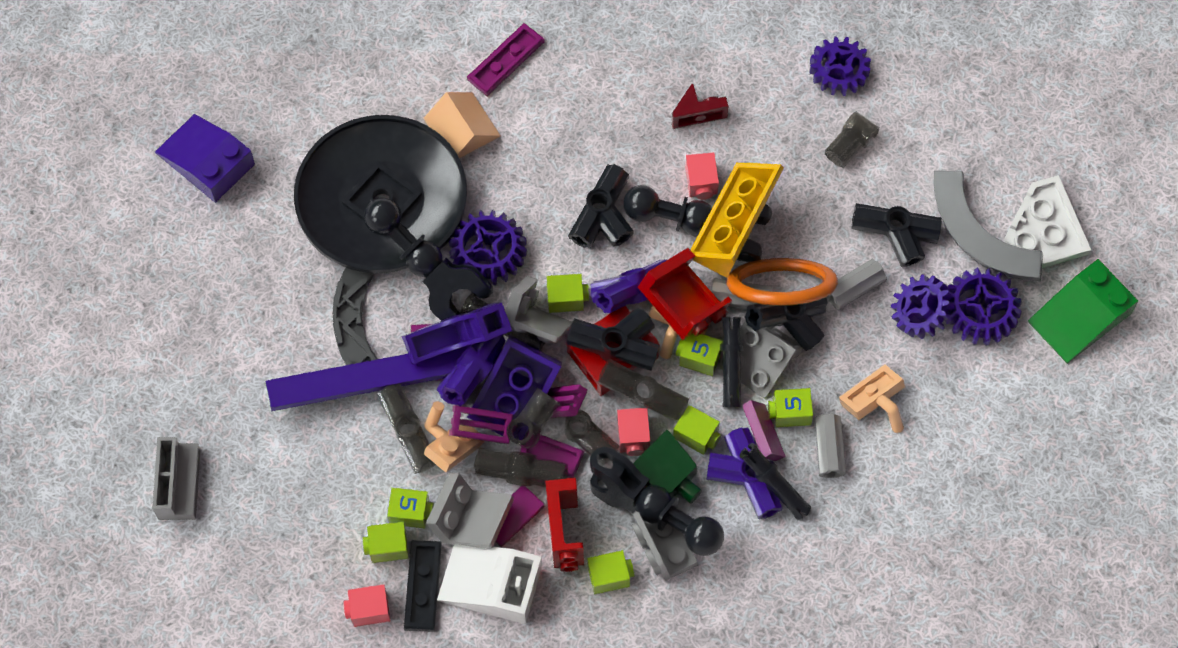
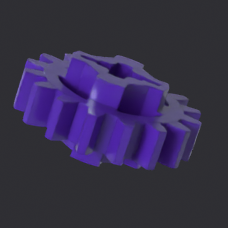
[809,36,871,96]
[891,274,955,339]

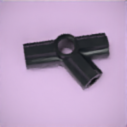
[568,164,634,248]
[851,203,942,267]
[744,297,828,351]
[566,307,660,371]

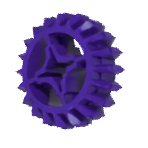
[449,209,527,286]
[945,267,1022,346]

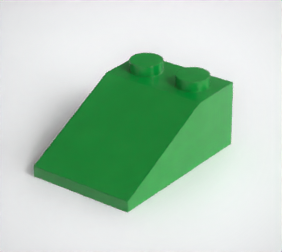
[1028,259,1138,364]

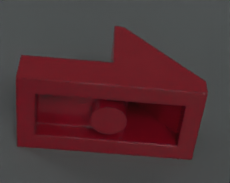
[671,84,729,129]

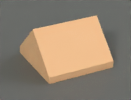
[424,92,501,158]

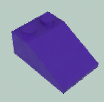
[155,114,255,203]
[467,335,562,445]

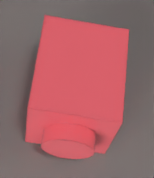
[685,152,719,200]
[617,408,650,456]
[343,584,390,627]

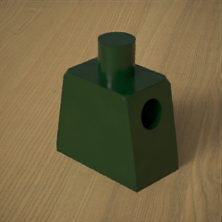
[633,430,702,504]

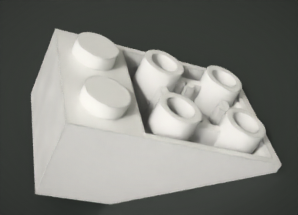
[437,545,542,624]

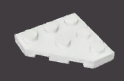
[1003,175,1091,279]

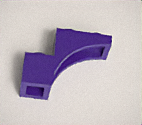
[402,302,512,364]

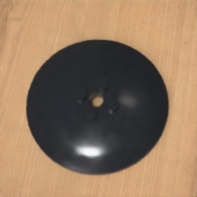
[294,115,467,273]

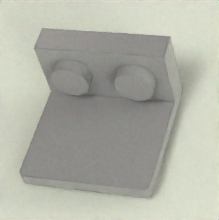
[505,276,572,343]
[718,320,803,398]
[426,472,514,549]
[632,512,698,581]

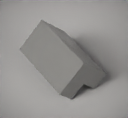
[152,437,200,520]

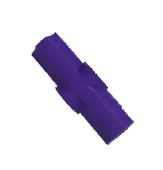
[590,259,667,313]
[436,334,506,406]
[706,427,783,519]

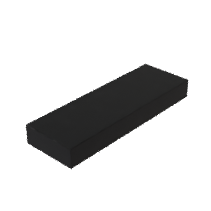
[404,540,442,632]

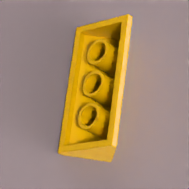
[690,162,784,278]

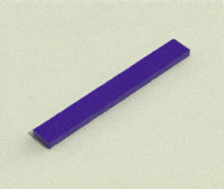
[265,344,502,412]

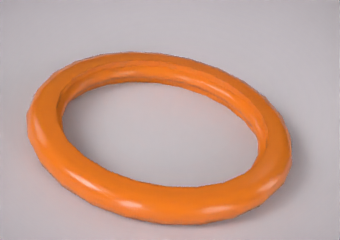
[726,258,838,305]

